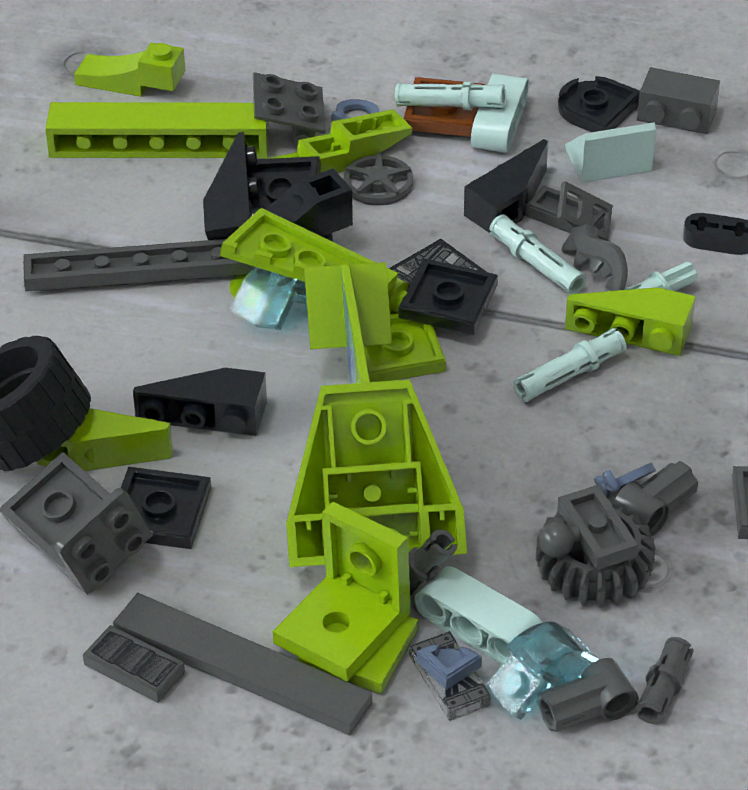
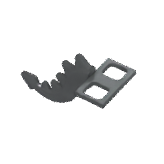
[557,181,628,291]

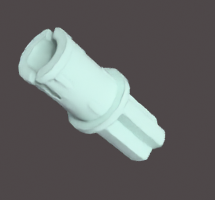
[624,262,698,291]

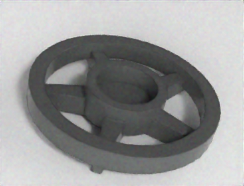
[344,153,413,204]

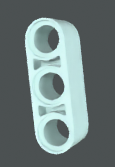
[471,73,529,153]
[414,566,546,668]

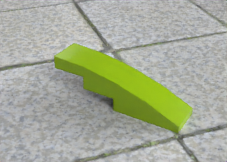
[266,109,413,173]

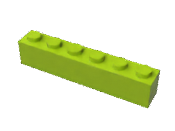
[45,102,269,158]

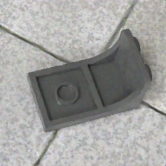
[0,452,153,595]

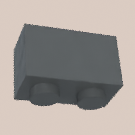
[637,67,720,134]

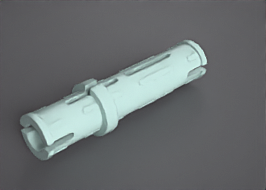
[395,81,506,111]
[489,214,586,295]
[513,328,626,402]

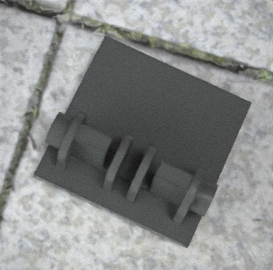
[253,72,326,145]

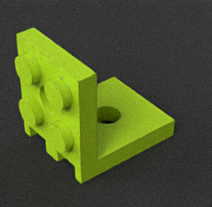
[272,502,411,682]

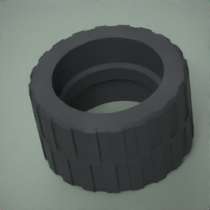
[0,336,91,471]

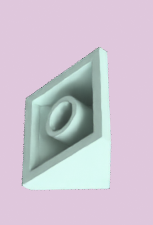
[565,122,656,183]

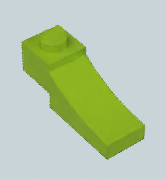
[74,42,186,97]

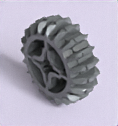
[536,506,656,608]

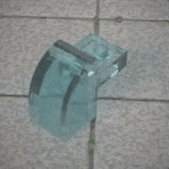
[230,267,307,330]
[485,622,598,720]

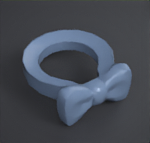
[331,99,379,124]
[594,462,656,497]

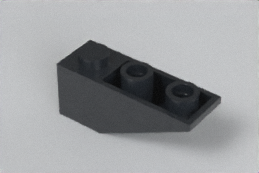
[203,132,260,240]
[464,139,548,232]
[265,168,353,237]
[133,367,267,436]

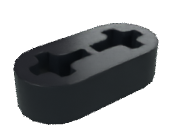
[683,213,748,255]

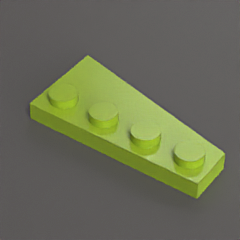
[220,208,398,292]

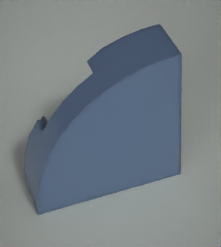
[417,645,482,690]

